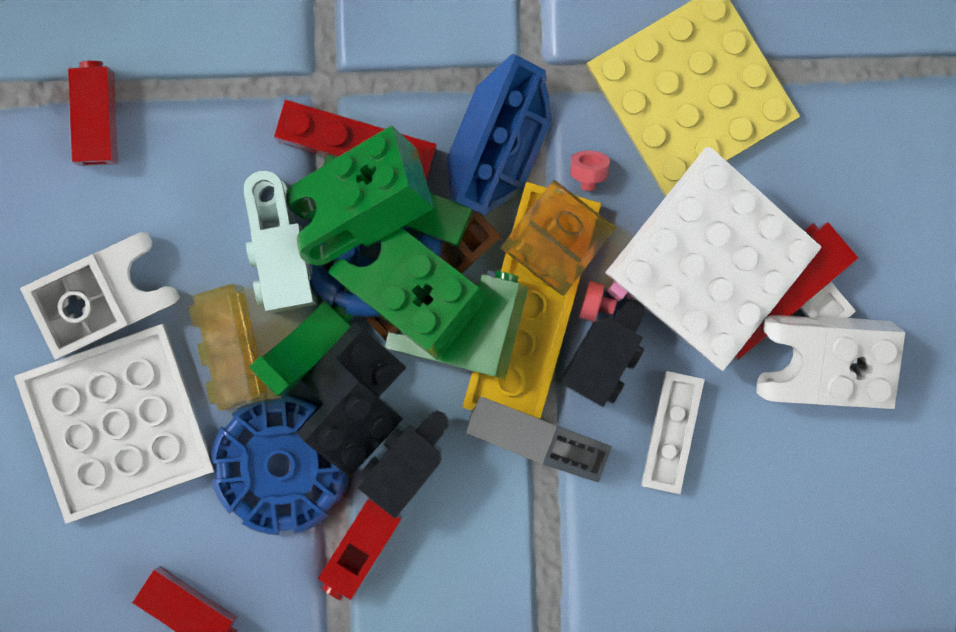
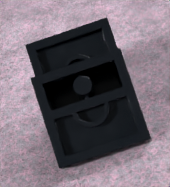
[296,322,407,477]

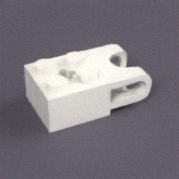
[20,232,180,360]
[756,315,905,409]

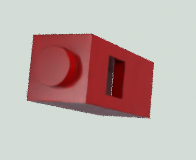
[68,60,118,166]
[318,498,403,601]
[132,566,238,632]

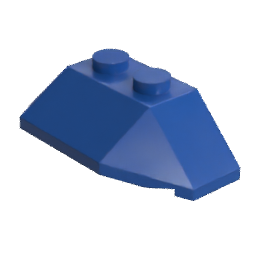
[446,54,552,216]

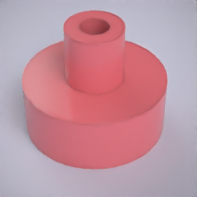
[570,150,610,191]
[579,281,617,322]

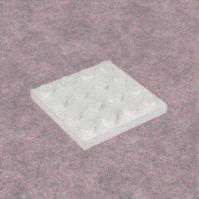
[605,147,822,371]
[14,324,215,524]

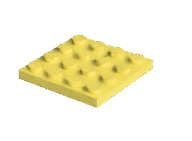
[586,0,800,197]

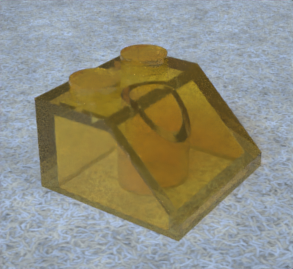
[501,180,616,296]

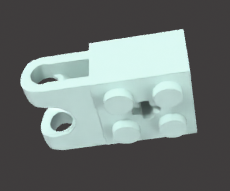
[244,171,319,313]

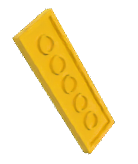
[462,182,601,419]

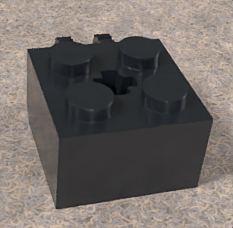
[558,299,646,407]
[358,410,450,519]

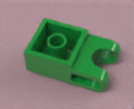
[286,125,434,266]
[329,228,487,361]

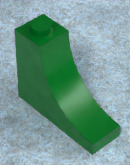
[384,270,529,379]
[249,301,353,396]

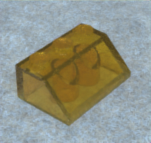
[189,283,268,411]

